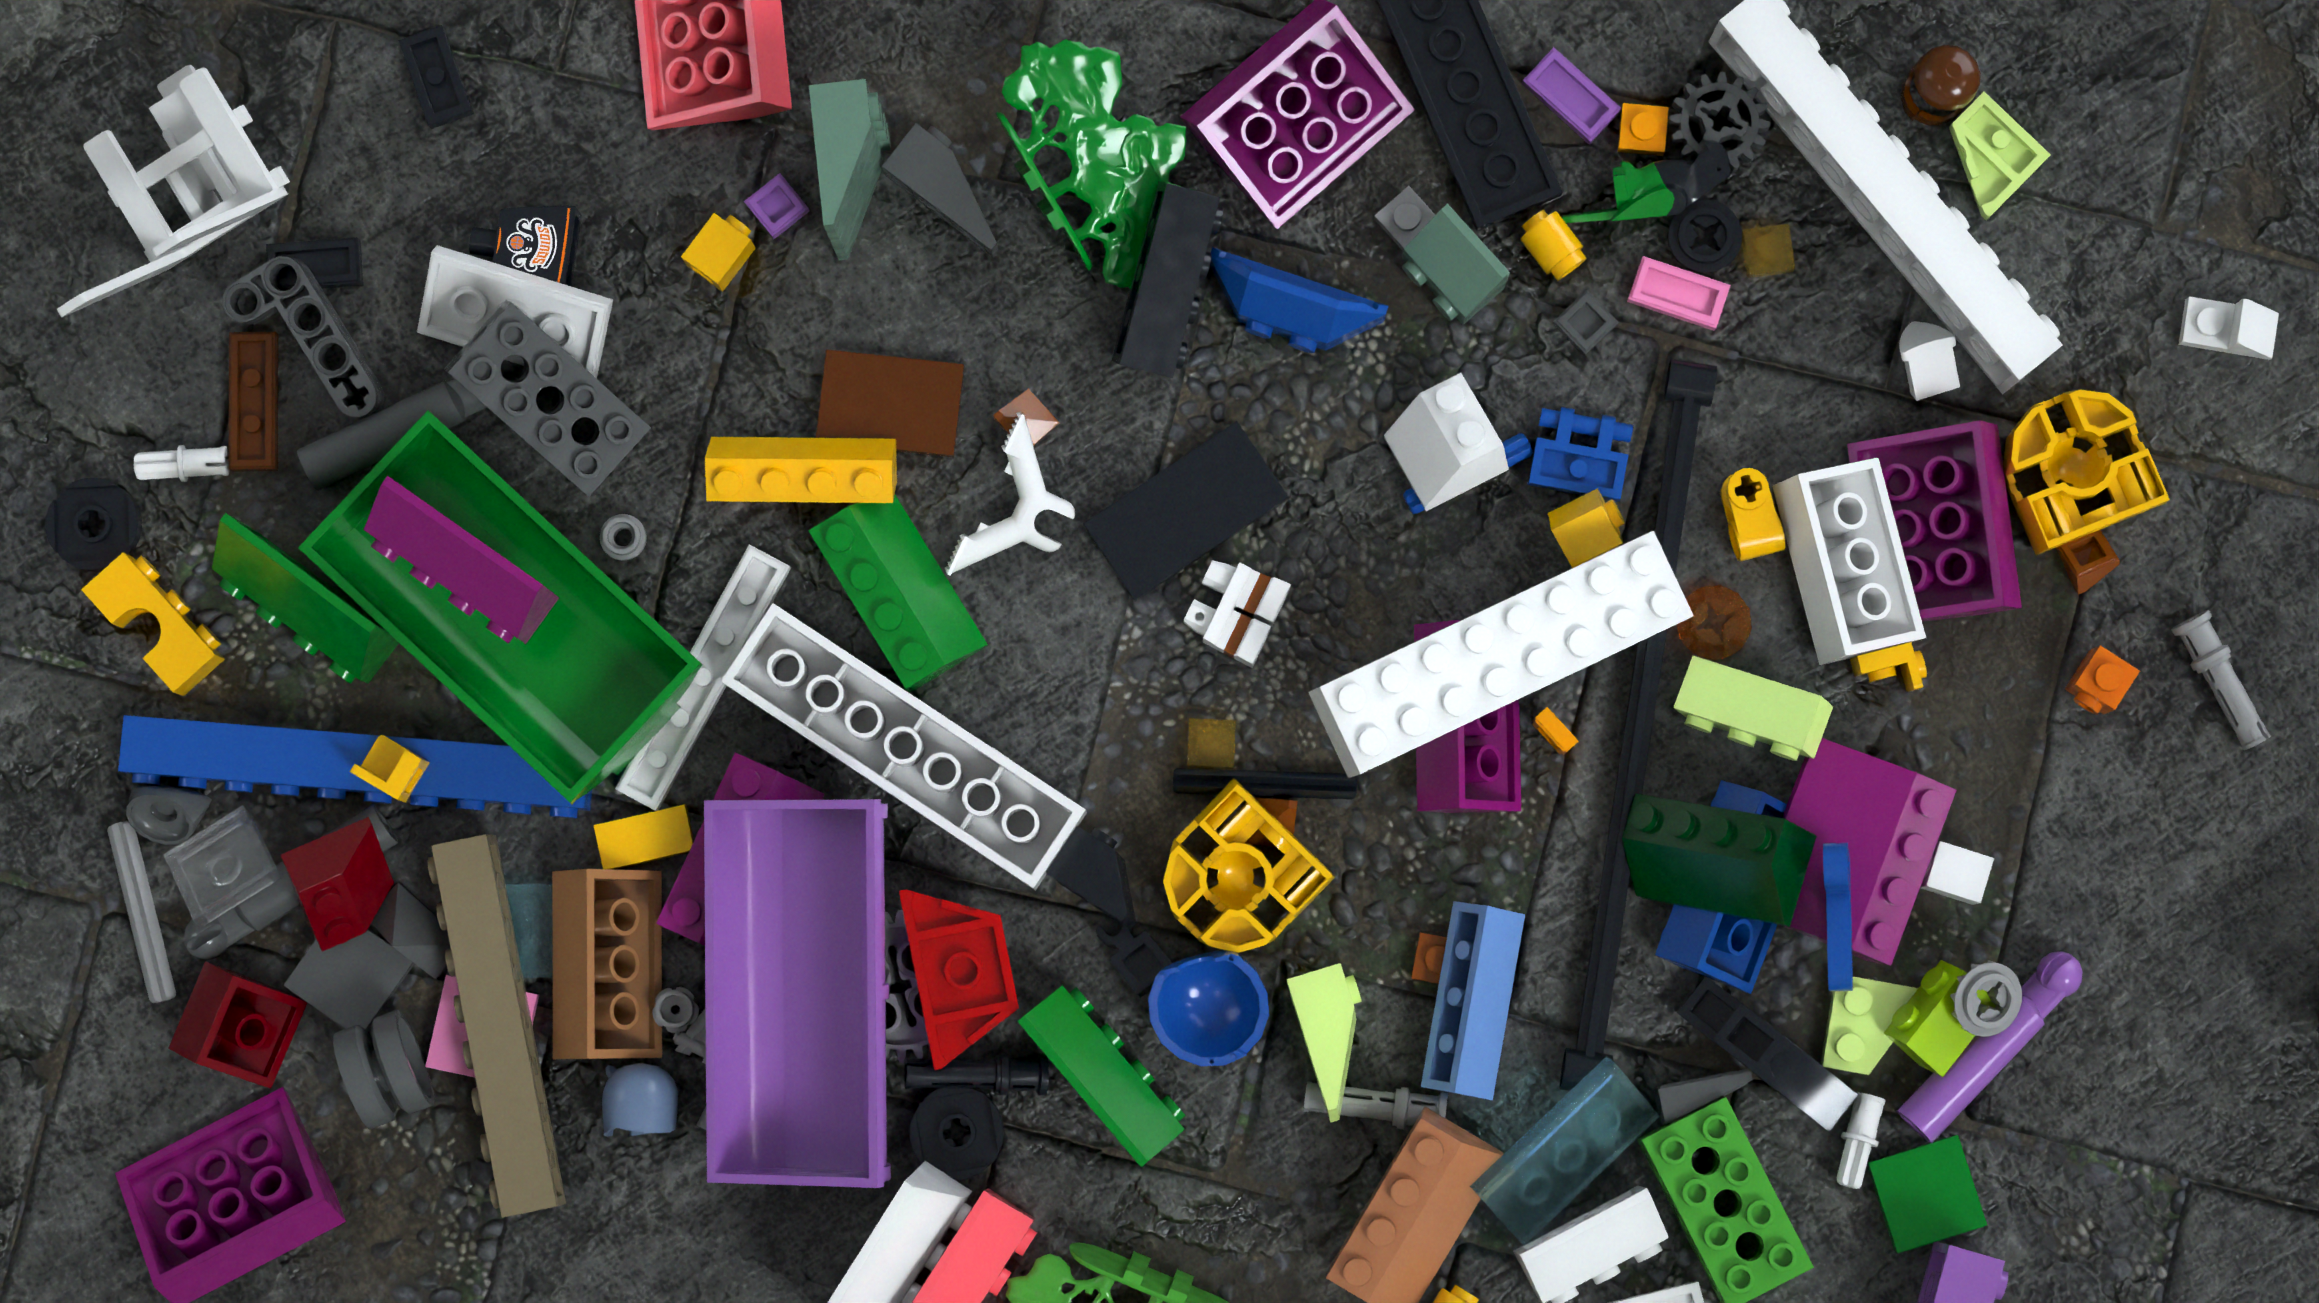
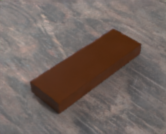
[229,332,278,472]

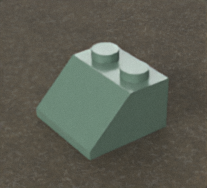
[1401,203,1510,325]

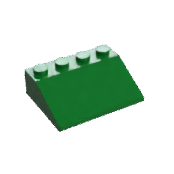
[212,513,399,684]

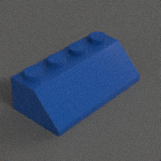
[1655,780,1787,994]

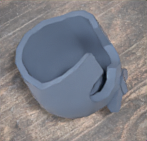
[602,1063,678,1137]

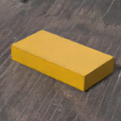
[593,804,694,870]

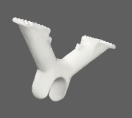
[945,412,1075,576]

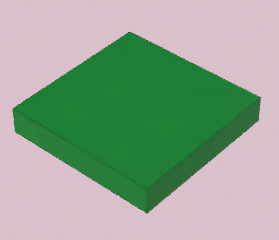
[1867,1135,1988,1254]

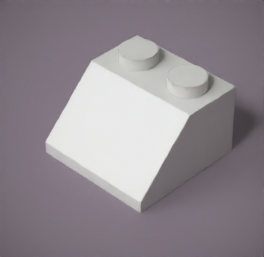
[1384,373,1509,511]

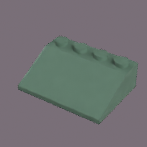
[809,79,891,260]

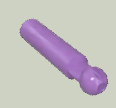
[1897,951,2083,1143]

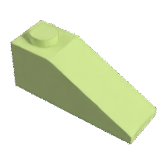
[1287,963,1362,1123]

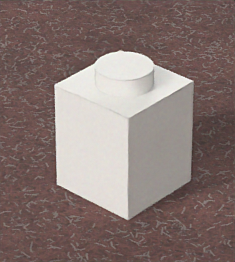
[1920,841,1994,905]

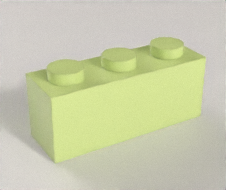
[1673,656,1833,761]

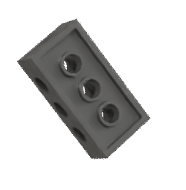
[444,300,651,497]

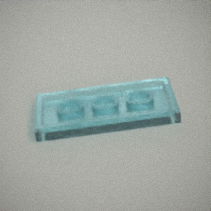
[1470,1056,1660,1246]

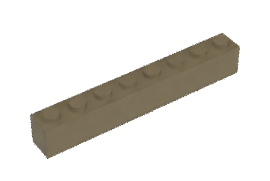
[428,834,566,1218]

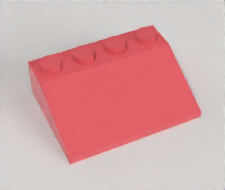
[635,0,792,130]

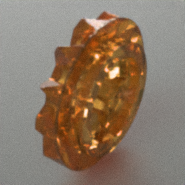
[1677,585,1752,660]

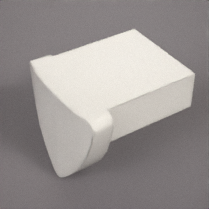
[1899,321,1960,401]

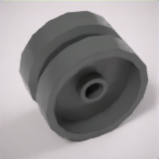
[333,1010,435,1129]

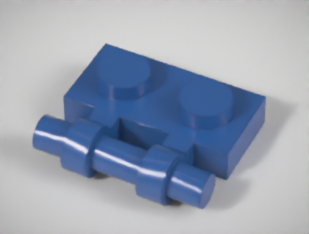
[1528,407,1633,502]

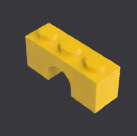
[81,552,225,696]

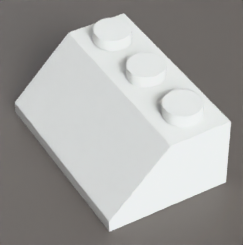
[1513,1186,1669,1303]

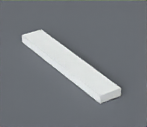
[615,544,791,811]

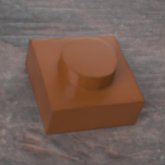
[1411,932,1447,984]

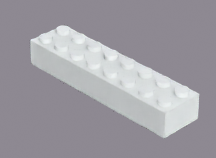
[1308,531,1694,778]
[721,603,1087,891]

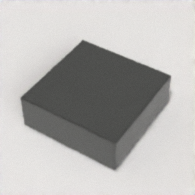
[1552,290,1619,356]

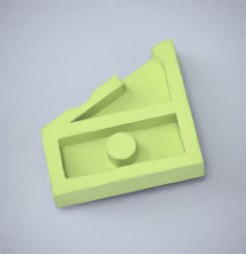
[1821,977,1918,1075]

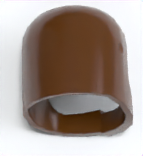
[1901,45,1981,125]

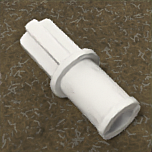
[133,445,229,482]
[1836,1092,1886,1189]

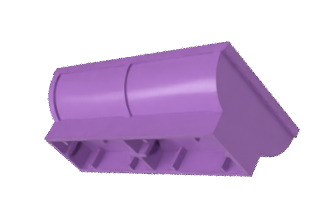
[704,799,891,1188]

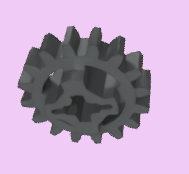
[1668,72,1770,173]

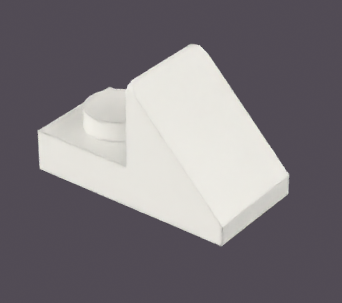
[2178,296,2279,360]

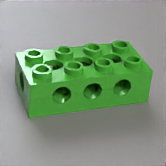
[1636,1097,1814,1303]

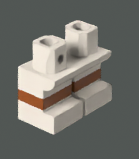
[1183,560,1291,668]

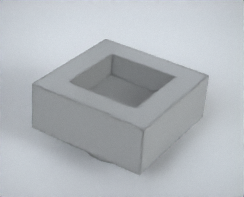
[1374,186,1435,251]

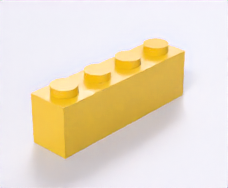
[705,437,897,503]

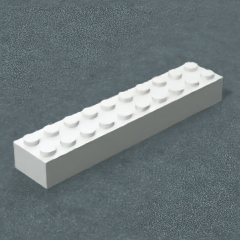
[1709,0,2063,395]

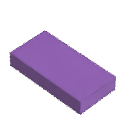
[1522,47,1622,145]

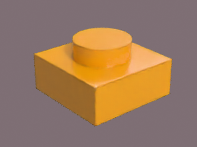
[1617,103,1669,156]

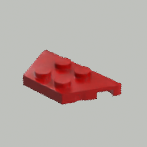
[899,889,1019,1070]

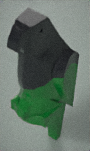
[1562,141,1730,223]

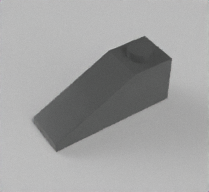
[882,123,999,258]

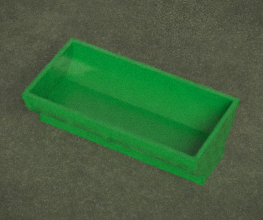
[298,410,703,804]

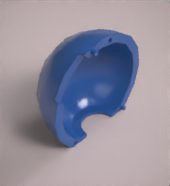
[1148,950,1269,1066]

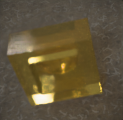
[1742,224,1795,278]
[1187,718,1236,768]

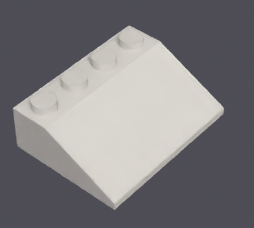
[828,1161,972,1303]

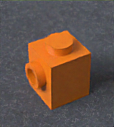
[2065,645,2140,715]

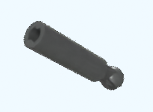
[297,360,519,491]
[184,804,398,960]

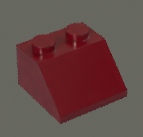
[280,817,394,952]
[168,961,308,1089]

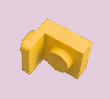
[1850,642,1927,692]

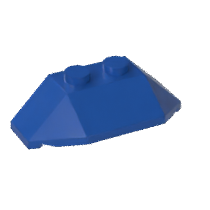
[1210,247,1388,353]

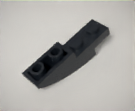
[1677,976,1859,1132]

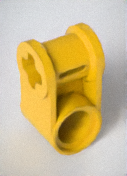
[1720,468,1785,562]

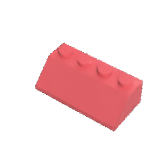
[912,1188,1037,1303]

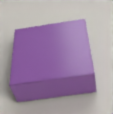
[744,173,810,239]

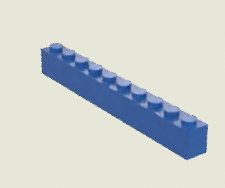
[118,715,592,818]

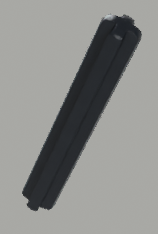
[1173,768,1357,800]

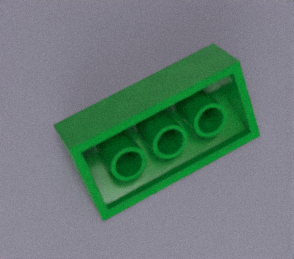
[808,495,988,693]
[1017,985,1186,1167]

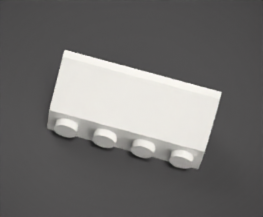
[1772,458,1926,665]

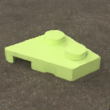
[1949,91,2051,221]

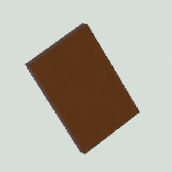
[816,349,965,457]

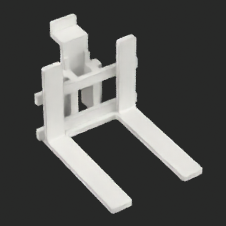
[57,65,290,317]

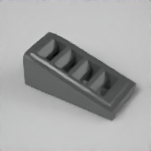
[1653,1069,1753,1124]

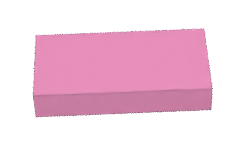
[1627,256,1731,331]

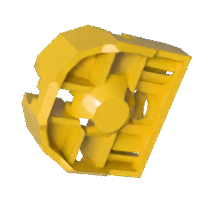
[2003,390,2170,555]
[1163,778,1335,953]

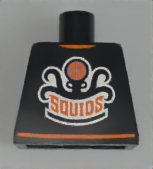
[469,205,582,286]

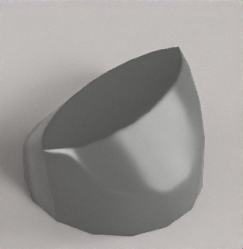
[126,785,212,845]

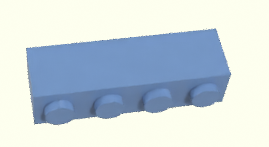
[1421,901,1525,1100]

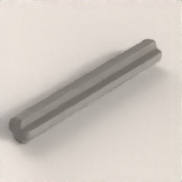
[107,821,176,1003]

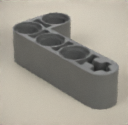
[222,256,385,418]

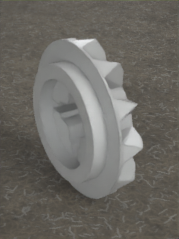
[1950,960,2022,1037]

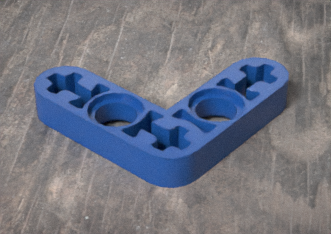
[1823,843,1853,991]

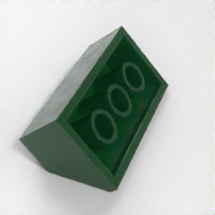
[1622,793,1817,927]

